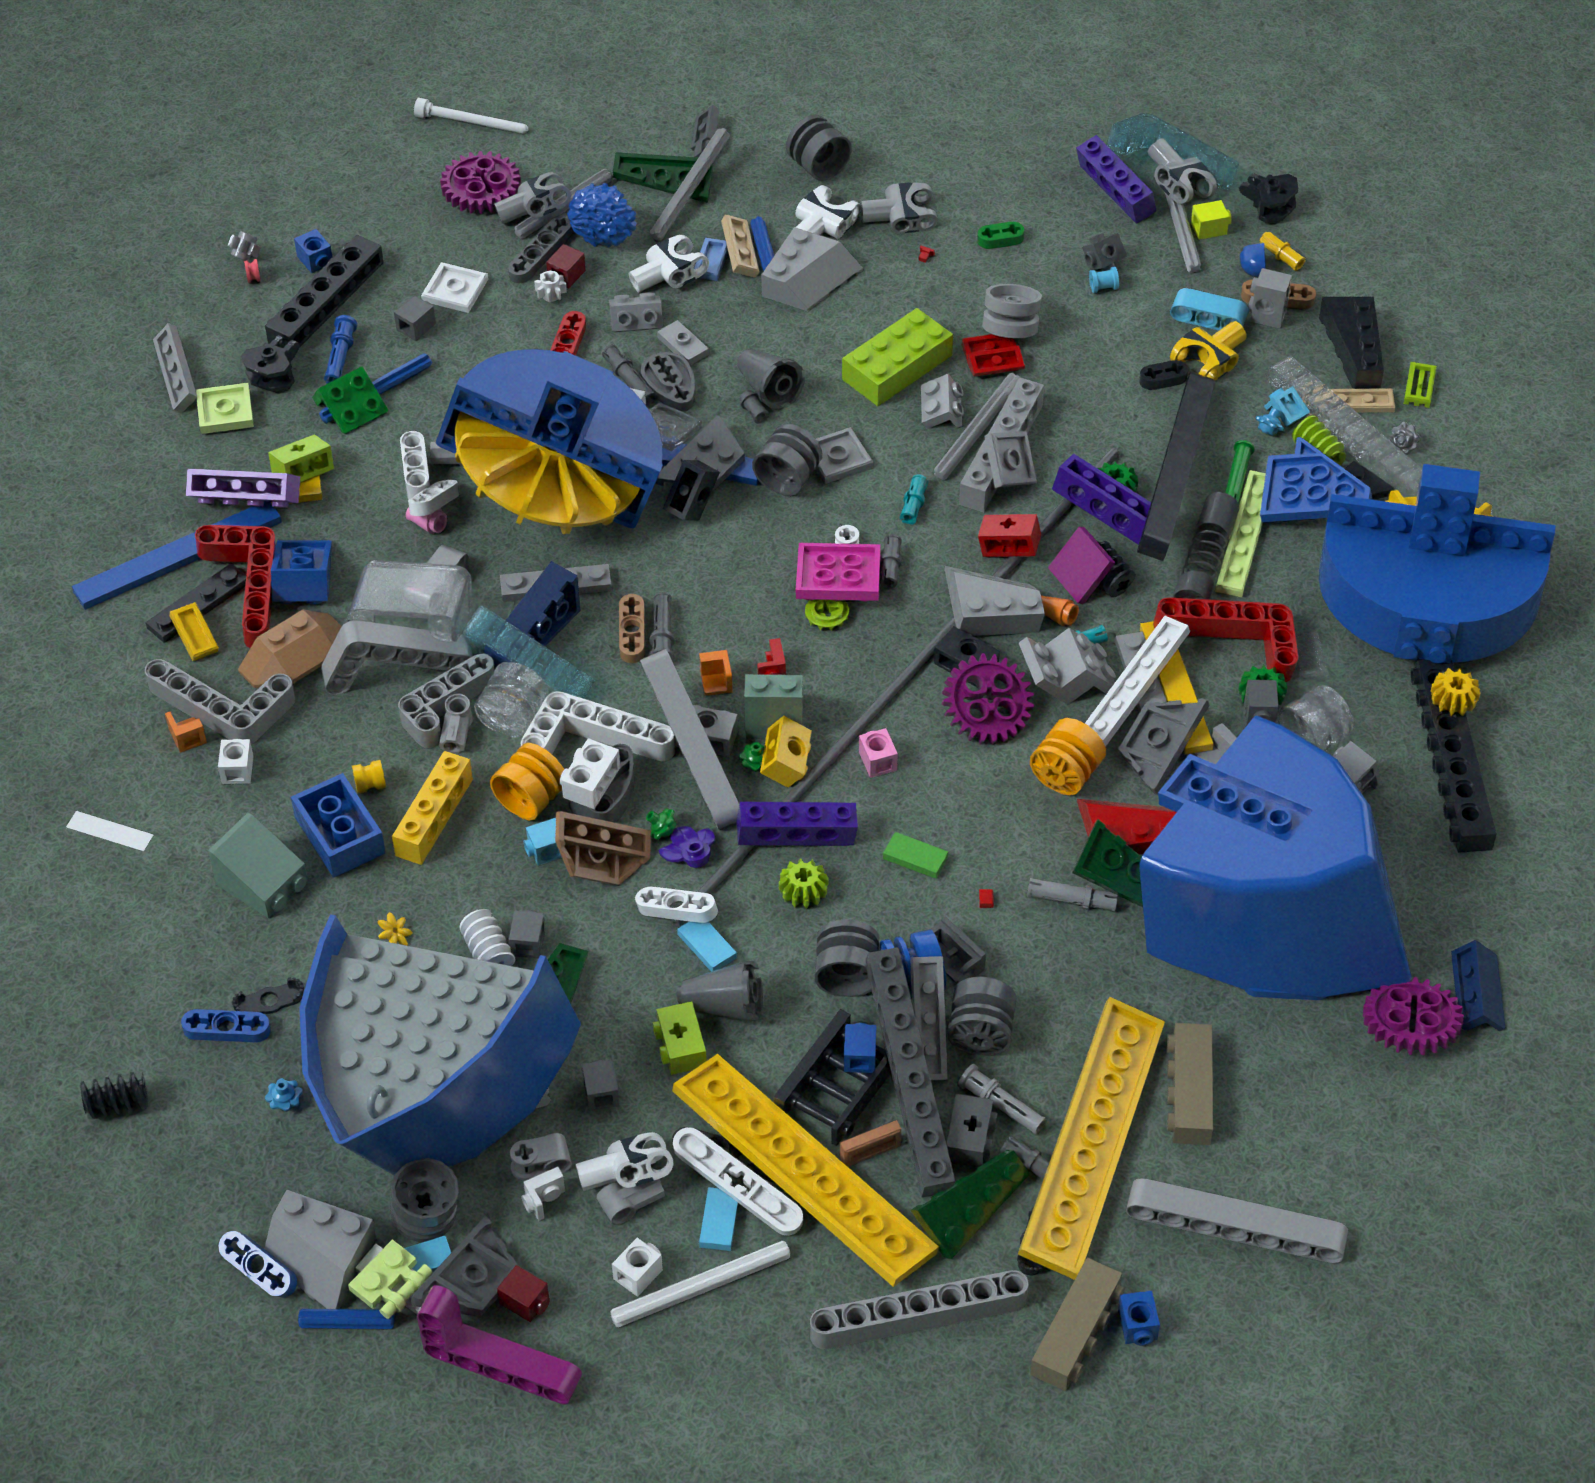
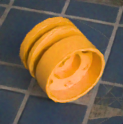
[1030,718,1106,796]
[490,743,564,821]

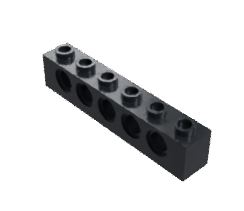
[265,235,384,349]

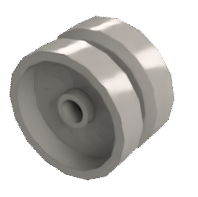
[982,284,1042,338]

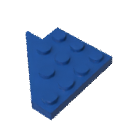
[1260,437,1372,522]

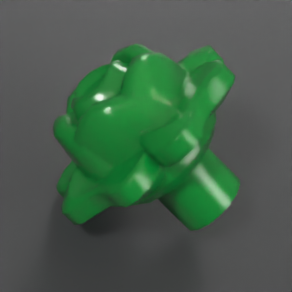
[739,742,764,772]
[646,808,676,840]

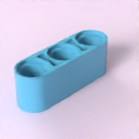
[1170,288,1249,330]

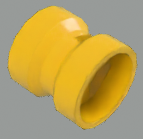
[352,760,386,794]

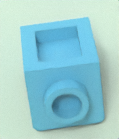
[1264,386,1310,427]

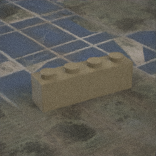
[1167,1023,1213,1145]
[1030,1257,1125,1391]

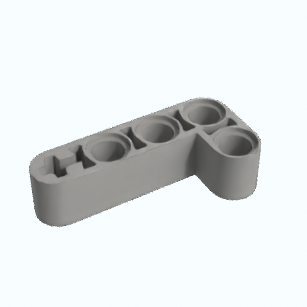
[398,654,496,748]

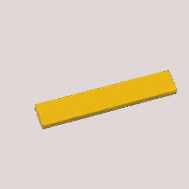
[1140,621,1213,755]

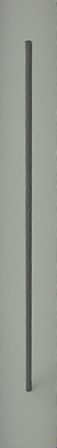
[671,448,1119,928]

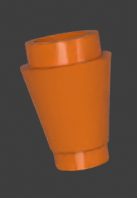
[1041,595,1079,626]

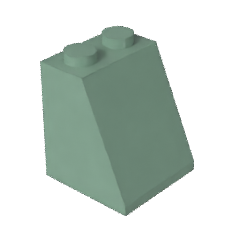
[744,674,804,739]
[208,813,308,919]

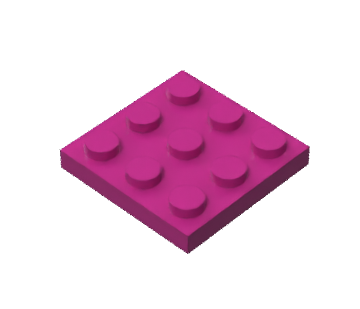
[796,543,880,602]

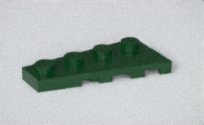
[911,1150,1030,1259]

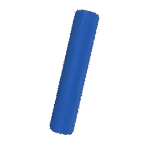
[750,216,774,271]
[298,1309,395,1329]

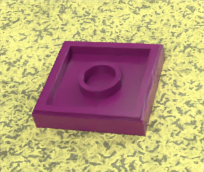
[1048,526,1115,604]

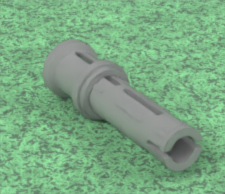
[958,1064,1047,1135]

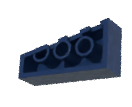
[484,561,581,680]

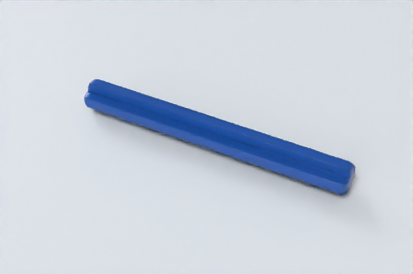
[319,353,432,424]

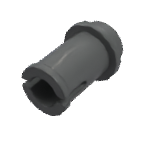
[740,390,769,424]

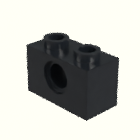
[663,460,720,521]
[934,626,1000,688]

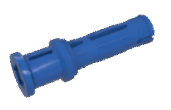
[324,315,357,384]

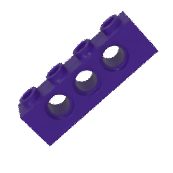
[1076,135,1157,224]
[1052,454,1151,545]
[737,802,858,846]

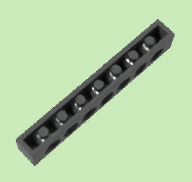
[866,947,955,1198]

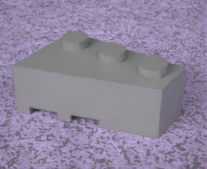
[1333,741,1382,793]

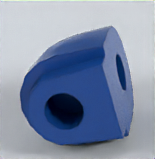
[1240,243,1266,277]

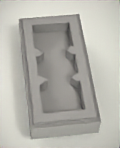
[657,320,709,365]

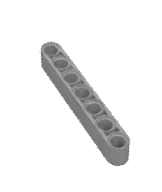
[640,649,739,830]
[1126,1178,1348,1264]
[810,1270,1028,1349]

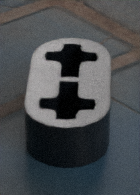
[1139,360,1188,390]

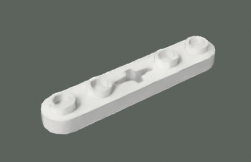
[673,1127,803,1236]

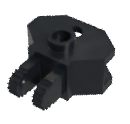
[1239,173,1299,223]
[240,336,299,392]

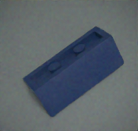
[1451,940,1506,1031]

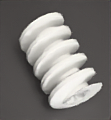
[460,909,515,966]

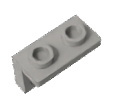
[609,293,663,332]
[921,374,964,428]

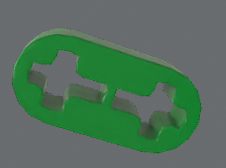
[977,222,1024,249]

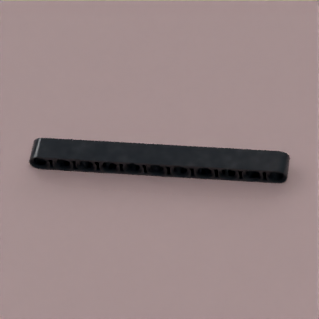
[1137,372,1215,561]

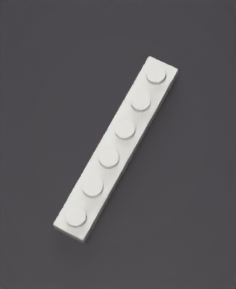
[1085,616,1190,747]

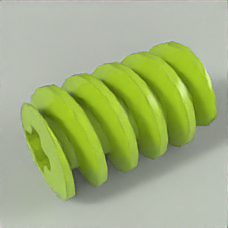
[1292,415,1346,466]

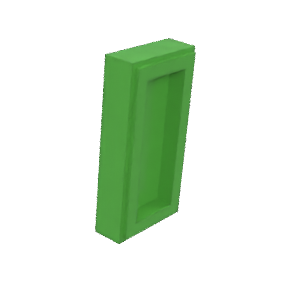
[883,832,948,879]

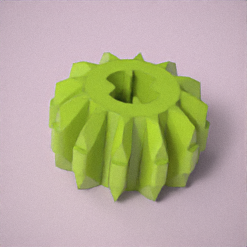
[779,858,829,909]

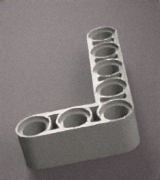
[321,620,473,695]
[144,659,295,744]

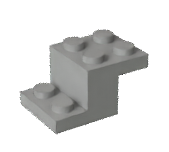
[1019,628,1116,704]

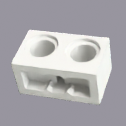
[560,738,620,809]

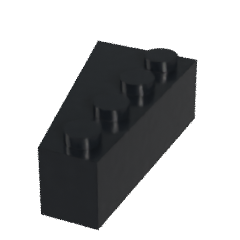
[1319,296,1384,389]

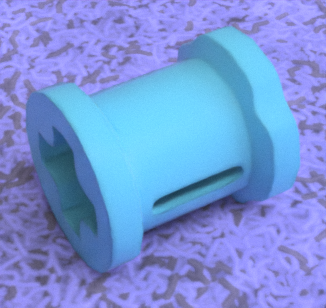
[1089,267,1119,293]

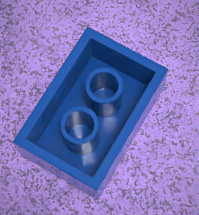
[291,773,386,878]

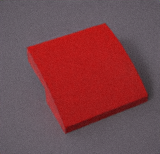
[961,334,1025,377]

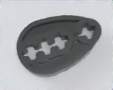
[641,352,695,411]

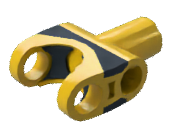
[1170,321,1247,380]

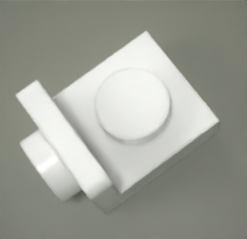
[521,1167,565,1221]

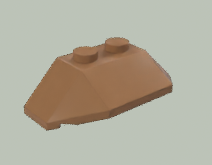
[238,609,342,688]
[555,811,651,885]

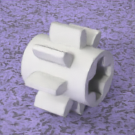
[534,271,567,302]

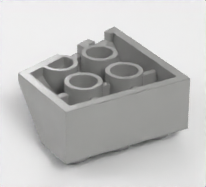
[761,227,863,311]
[945,566,1045,636]
[262,1190,377,1309]

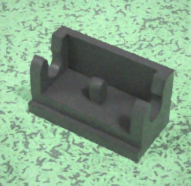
[931,916,986,984]

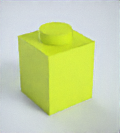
[1191,200,1232,240]

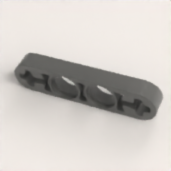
[508,215,573,283]

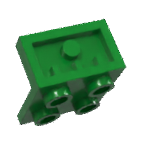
[312,366,388,434]

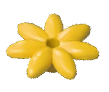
[378,912,412,946]

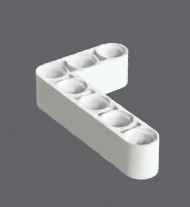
[521,691,675,761]

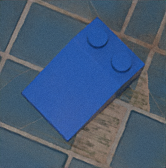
[271,540,332,604]

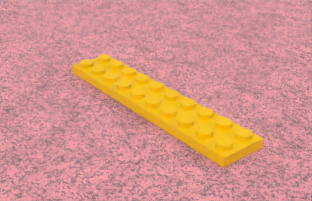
[1018,997,1165,1280]
[672,1054,939,1287]

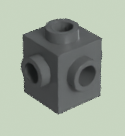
[1082,233,1127,271]

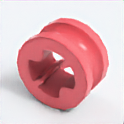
[244,259,261,283]

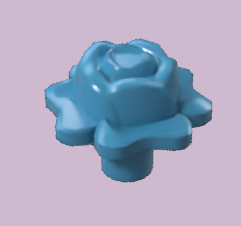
[1256,408,1285,436]
[265,1078,303,1111]

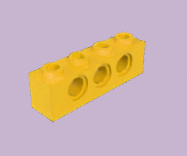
[392,751,473,865]

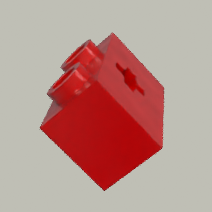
[978,514,1041,557]

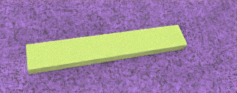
[1215,470,1266,597]

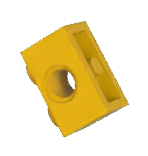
[760,716,812,787]

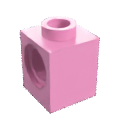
[859,728,898,778]

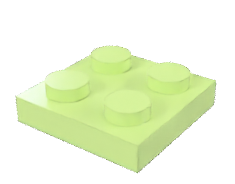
[196,383,254,434]

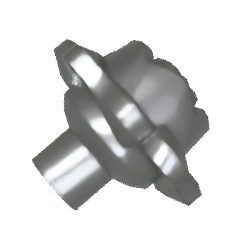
[1389,422,1421,455]

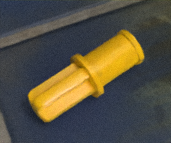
[1260,232,1306,271]

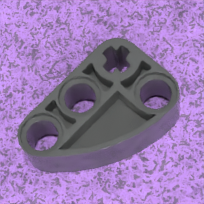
[568,744,635,823]

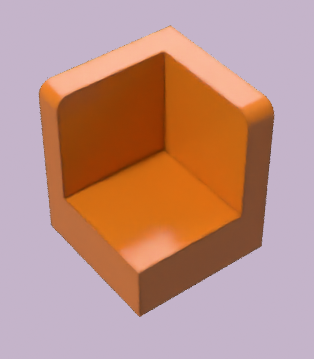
[699,650,733,696]
[165,712,207,753]

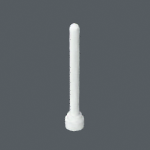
[414,98,528,134]

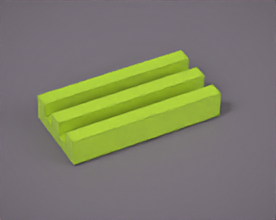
[1403,362,1437,408]

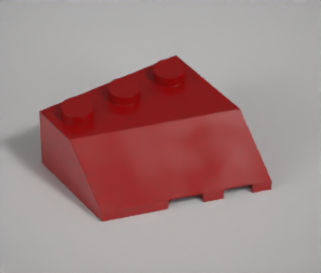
[1077,798,1177,855]

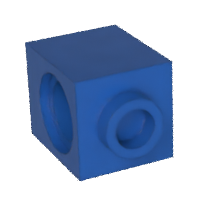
[294,229,333,273]
[844,1023,876,1073]
[1118,1291,1160,1346]

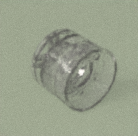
[474,662,548,738]
[1277,685,1354,751]

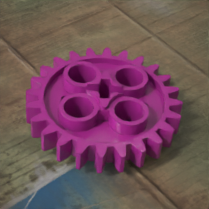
[440,151,521,214]
[942,653,1034,745]
[1363,977,1464,1055]

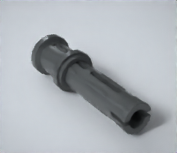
[649,592,674,662]

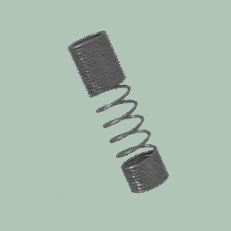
[1173,492,1239,600]

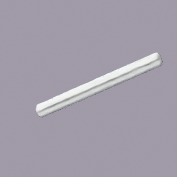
[611,1241,790,1327]

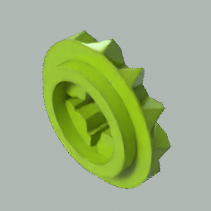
[805,599,849,631]

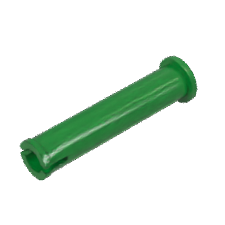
[1225,440,1255,504]

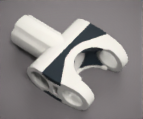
[795,185,861,239]
[629,235,709,293]
[576,1132,673,1191]

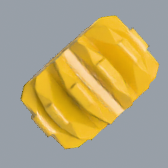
[1431,668,1481,716]

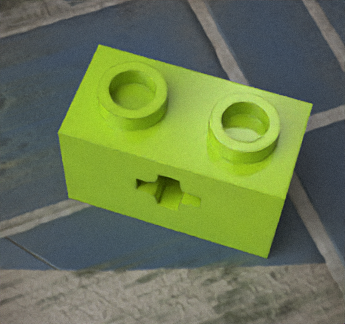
[268,434,334,482]
[652,1002,707,1075]

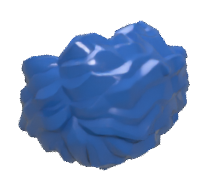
[567,183,637,247]

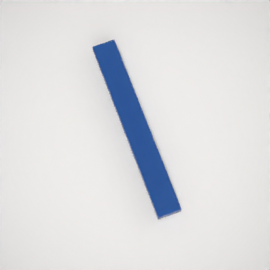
[72,502,282,610]

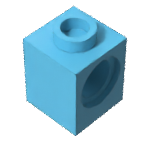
[523,818,562,866]

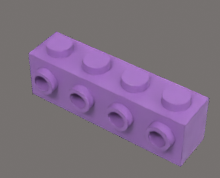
[186,469,300,508]

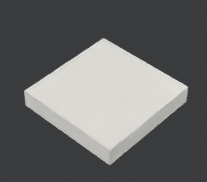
[421,262,488,313]

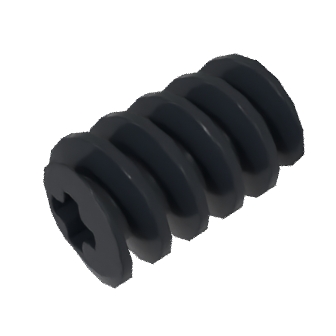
[1097,541,1136,598]
[80,1072,148,1119]

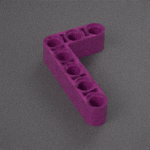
[417,1285,582,1404]

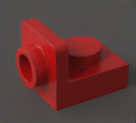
[757,638,786,675]

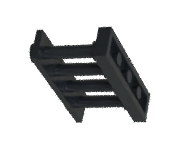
[774,1009,891,1146]

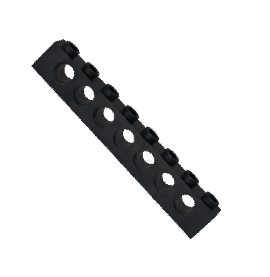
[1410,658,1497,853]

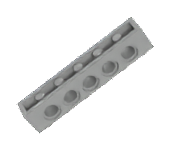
[959,378,1044,513]

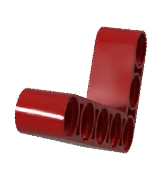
[195,525,276,648]
[1153,597,1298,682]

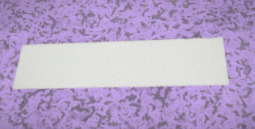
[66,811,153,851]

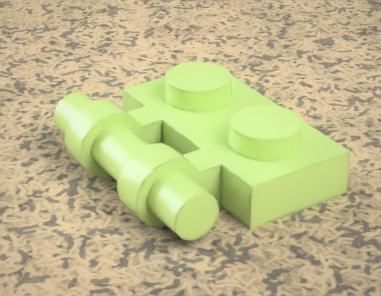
[348,1239,433,1319]

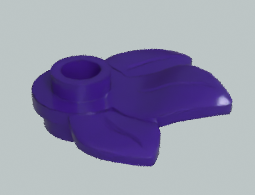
[658,826,715,868]

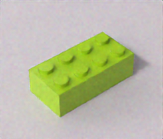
[842,308,953,406]

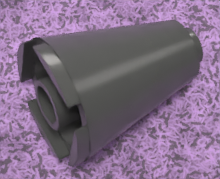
[737,349,805,409]
[677,961,763,1022]

